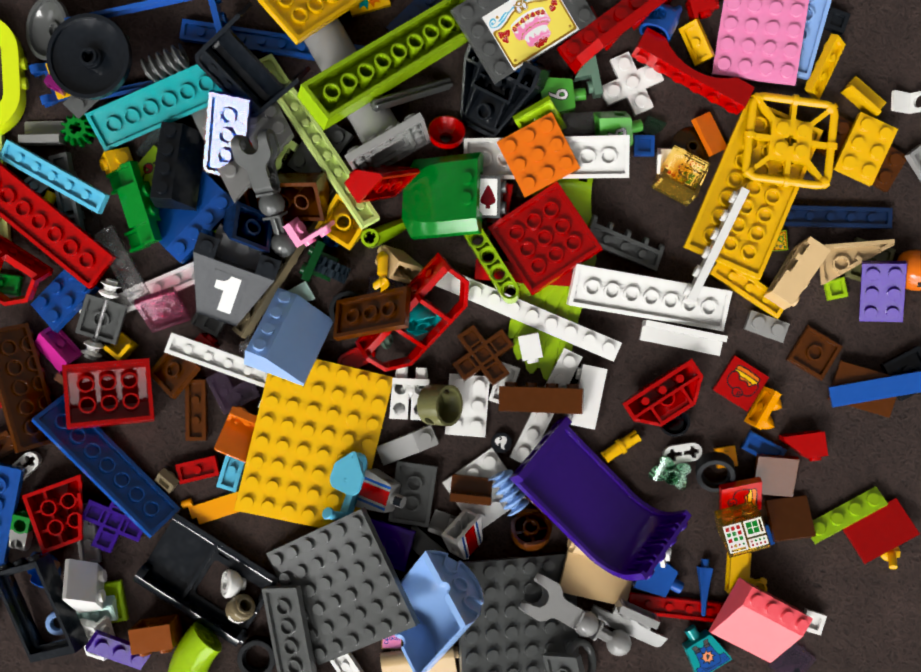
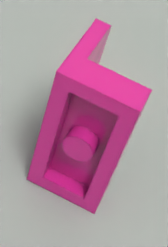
[34,327,82,372]

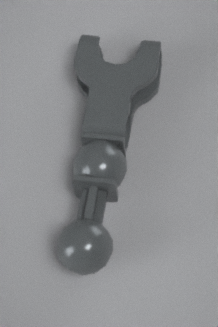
[230,129,296,258]

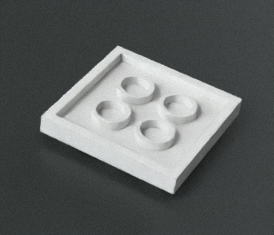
[442,447,526,529]

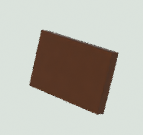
[827,360,897,418]

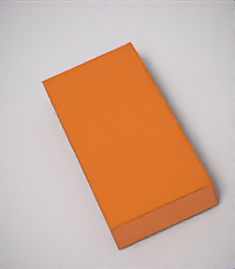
[691,112,727,157]

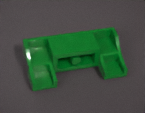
[105,161,162,253]

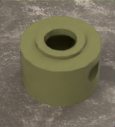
[417,384,463,426]

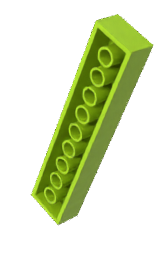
[297,0,468,131]

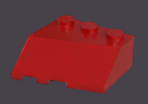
[22,474,83,554]

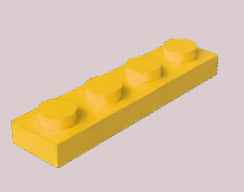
[709,262,784,319]

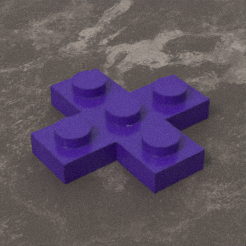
[83,499,144,553]

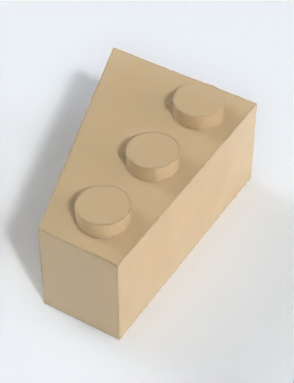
[764,236,831,310]

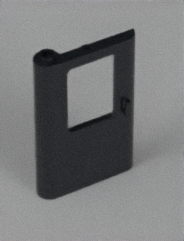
[133,513,279,647]

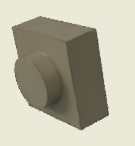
[154,468,179,494]

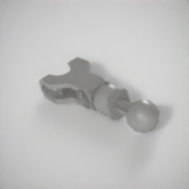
[518,573,632,656]

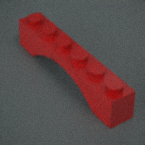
[631,27,755,115]

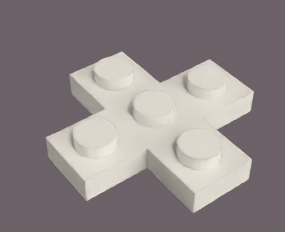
[602,51,664,117]

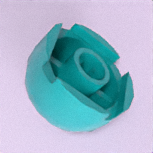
[405,303,441,336]

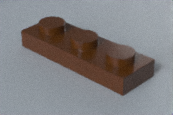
[185,379,208,441]

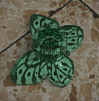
[648,456,691,491]

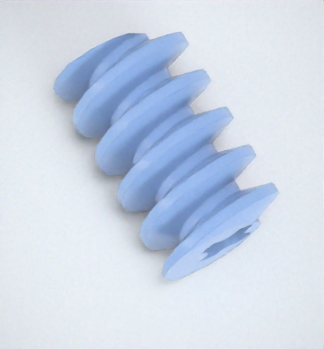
[488,470,529,516]

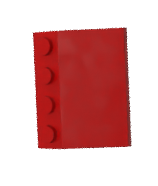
[62,358,154,430]

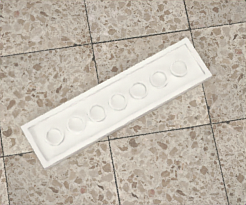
[464,135,630,180]
[566,264,733,331]

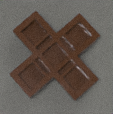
[452,325,514,386]

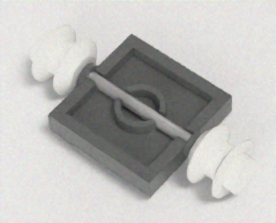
[75,278,129,360]

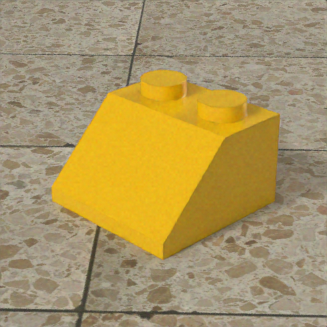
[315,193,368,250]

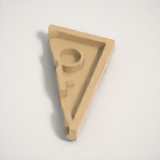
[819,239,895,285]

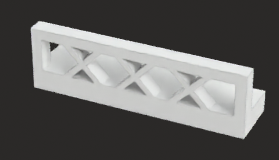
[639,320,728,356]

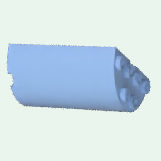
[395,550,484,672]

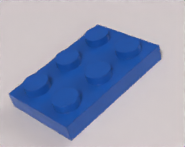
[30,269,100,333]

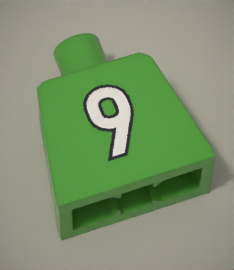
[539,77,586,115]
[593,111,643,146]

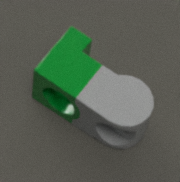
[9,509,34,551]

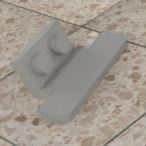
[590,598,668,647]

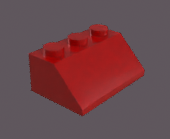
[344,165,420,203]

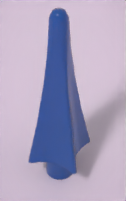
[697,558,714,616]

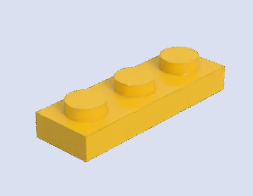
[804,34,846,100]

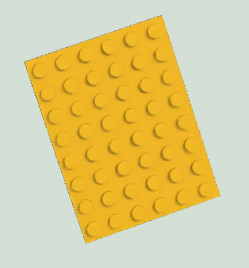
[234,359,394,528]

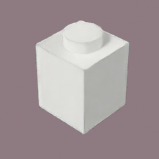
[518,332,543,364]

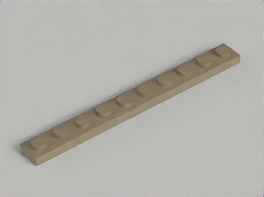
[232,158,353,340]

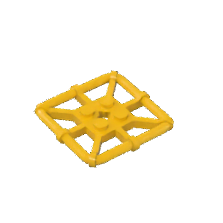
[742,92,839,189]

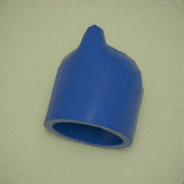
[639,3,682,43]

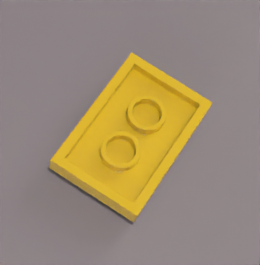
[833,112,898,186]

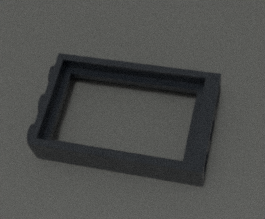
[0,552,88,663]

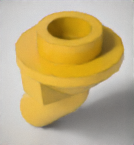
[880,546,901,569]

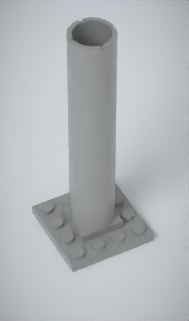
[304,18,431,170]

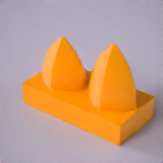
[744,386,782,430]

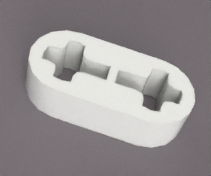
[662,442,702,464]

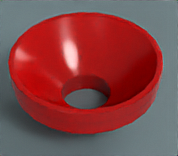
[428,116,465,149]

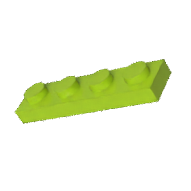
[811,486,888,544]

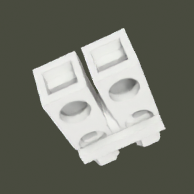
[389,367,430,420]

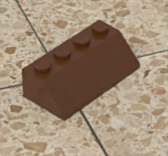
[244,172,330,221]

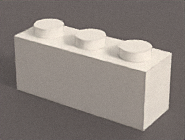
[567,364,607,430]

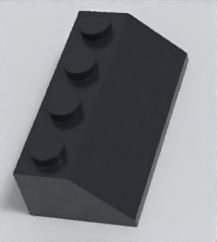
[150,122,207,211]

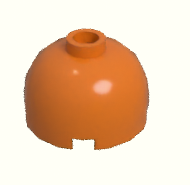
[897,249,921,291]

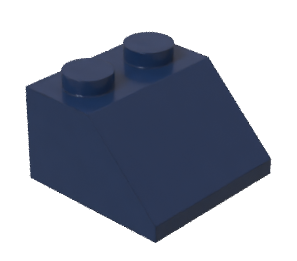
[222,201,272,254]

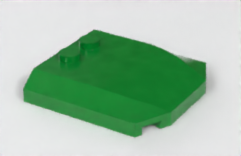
[402,152,484,240]

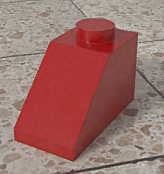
[778,430,828,461]

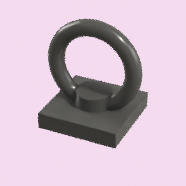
[543,638,597,672]

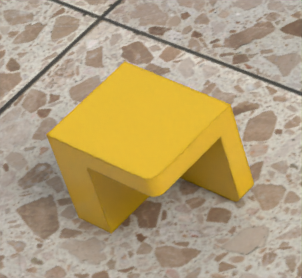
[103,332,138,361]

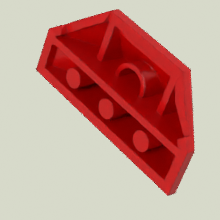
[622,359,703,427]

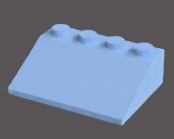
[244,287,333,386]

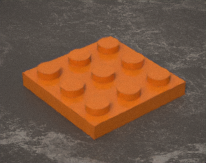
[497,112,581,198]

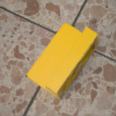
[840,76,887,117]

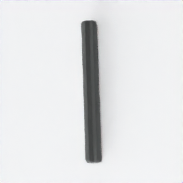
[370,77,453,112]

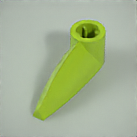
[361,219,406,248]

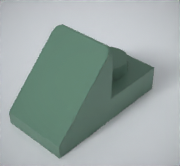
[573,55,603,99]

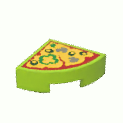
[772,230,788,252]

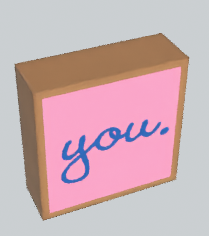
[381,635,402,650]

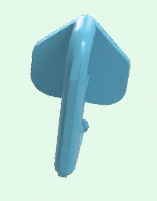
[322,451,368,520]

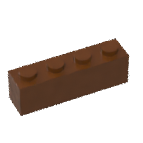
[499,382,584,414]

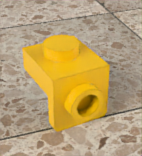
[99,147,133,175]

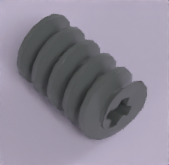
[140,43,190,82]

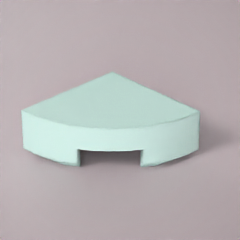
[288,281,316,301]

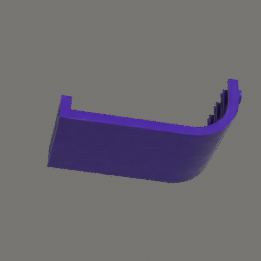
[509,416,692,581]

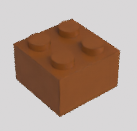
[128,614,183,657]

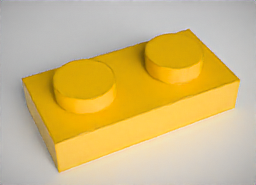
[679,19,715,66]

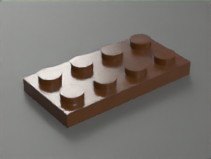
[816,115,906,192]
[333,286,411,341]

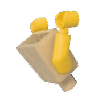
[373,245,424,292]

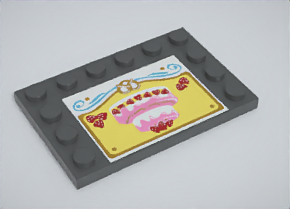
[450,0,596,85]

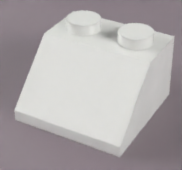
[62,559,107,613]

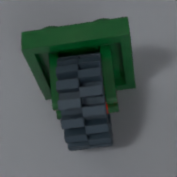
[299,240,351,284]

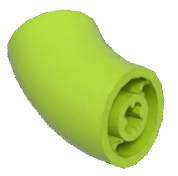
[168,622,222,672]

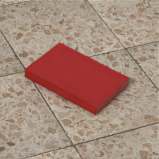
[843,498,920,564]

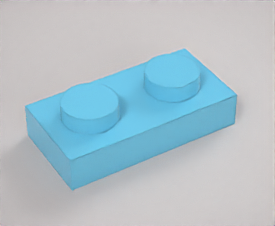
[216,455,245,493]

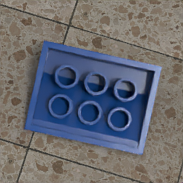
[157,170,234,264]

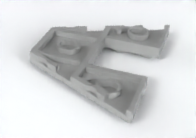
[191,101,294,203]

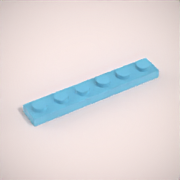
[0,139,110,214]

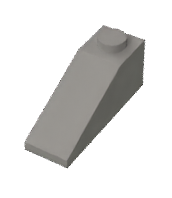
[377,425,439,466]

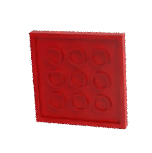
[488,181,603,296]

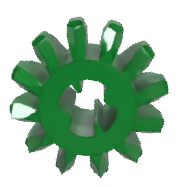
[60,114,97,148]

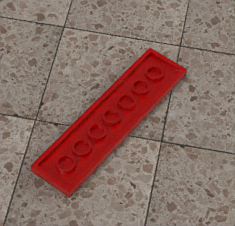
[0,162,116,289]

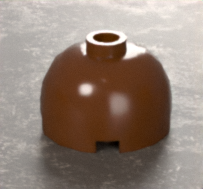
[511,509,552,551]

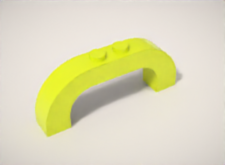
[0,20,29,136]

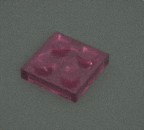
[134,286,191,333]

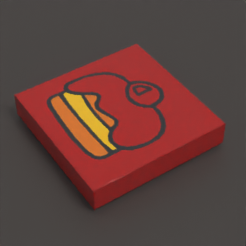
[712,355,769,412]
[719,477,762,518]

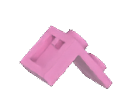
[283,216,335,248]

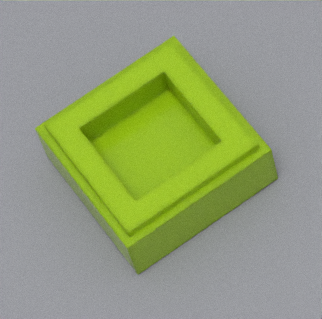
[823,277,848,301]

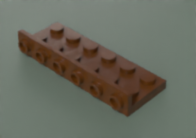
[0,323,53,454]

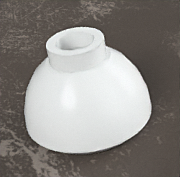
[221,569,246,598]

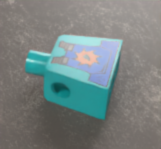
[682,625,732,672]

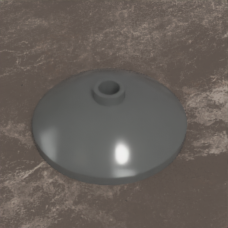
[26,0,70,61]

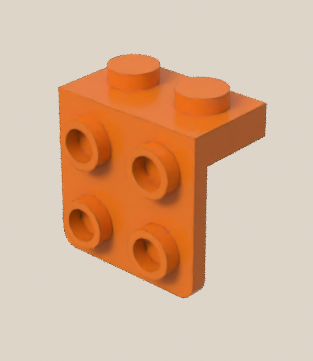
[214,406,257,463]

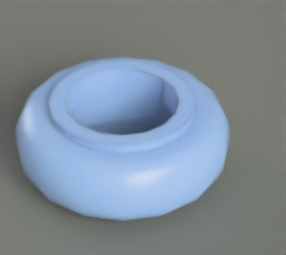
[45,611,64,636]

